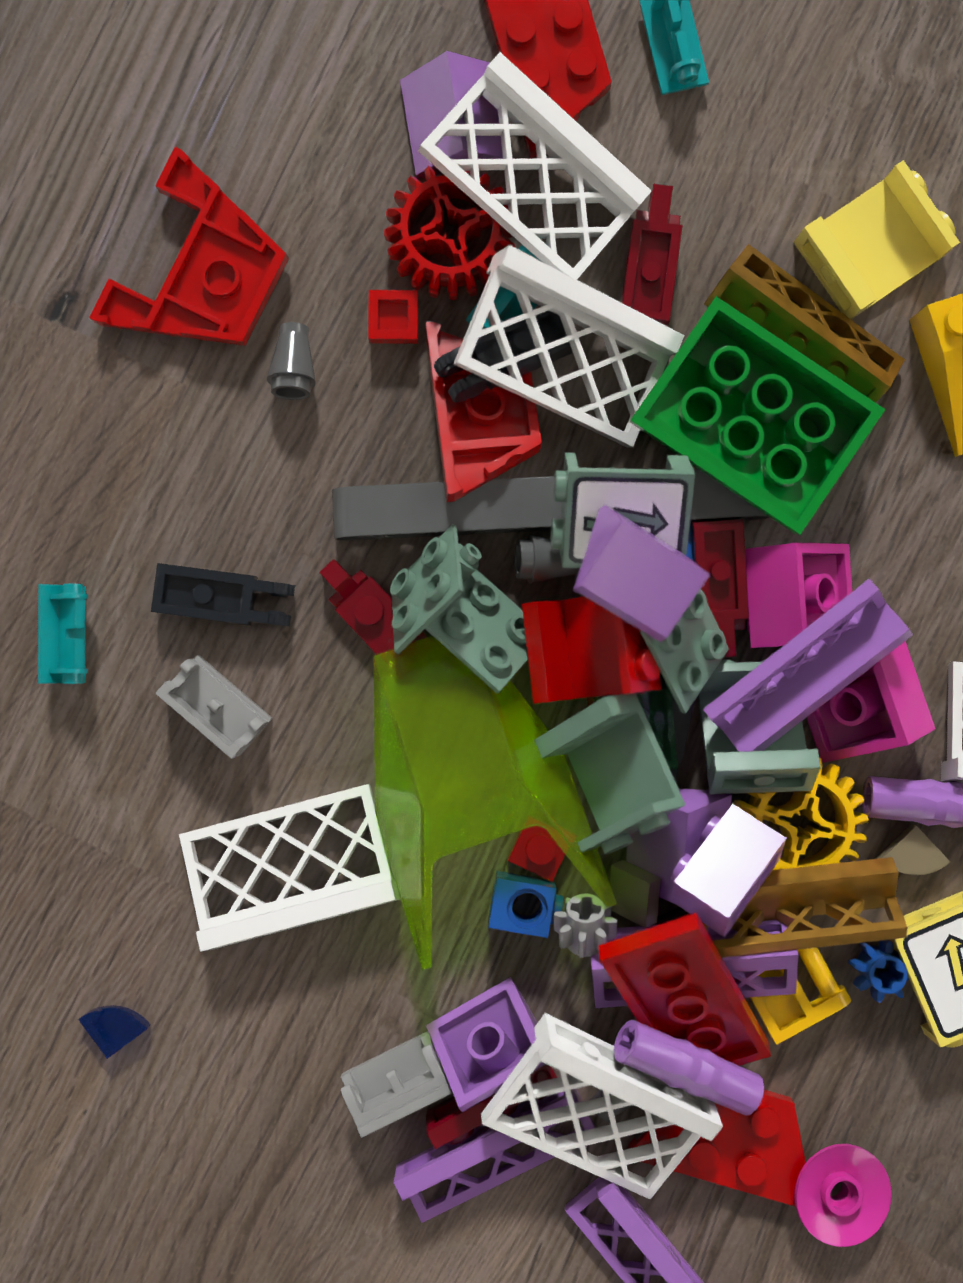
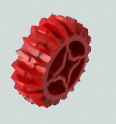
[384,166,515,301]

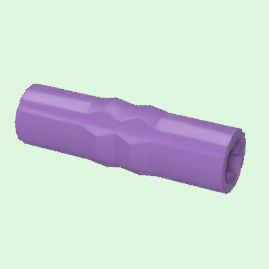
[863,776,963,828]
[614,1020,764,1116]

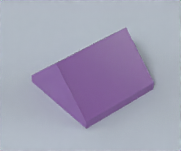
[400,51,503,178]
[574,505,710,642]
[626,789,732,904]
[426,977,545,1112]

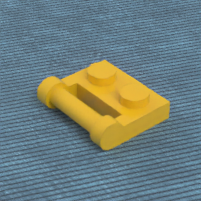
[749,921,851,1045]

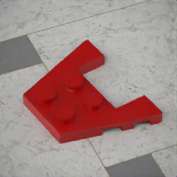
[89,147,289,346]

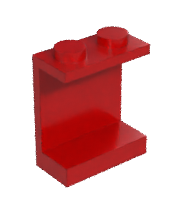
[522,596,662,704]

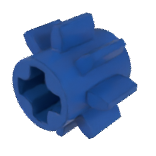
[848,940,909,1003]

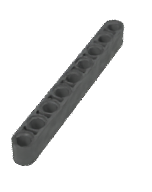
[332,469,770,540]

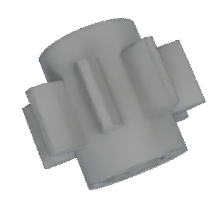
[554,894,617,958]

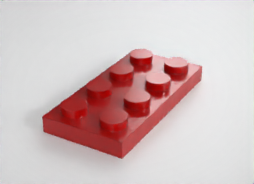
[598,913,771,1066]

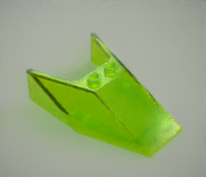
[374,636,617,970]

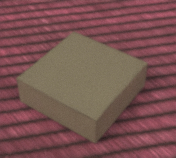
[609,860,661,928]

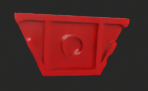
[484,0,612,159]
[425,322,542,502]
[627,1090,806,1207]

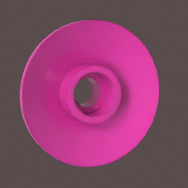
[795,1144,892,1247]

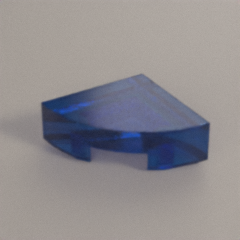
[78,1005,151,1059]

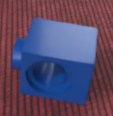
[488,871,563,938]

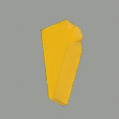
[909,293,963,457]

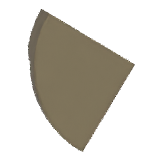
[876,824,950,875]

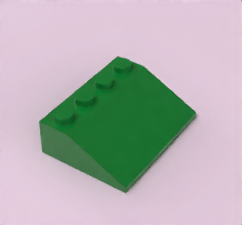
[630,296,886,536]

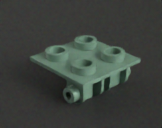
[390,524,482,654]
[425,570,528,694]
[641,589,729,713]

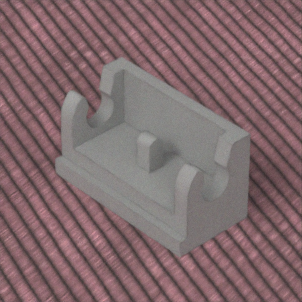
[155,655,272,759]
[341,1031,452,1138]

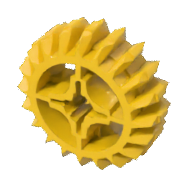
[733,758,869,870]

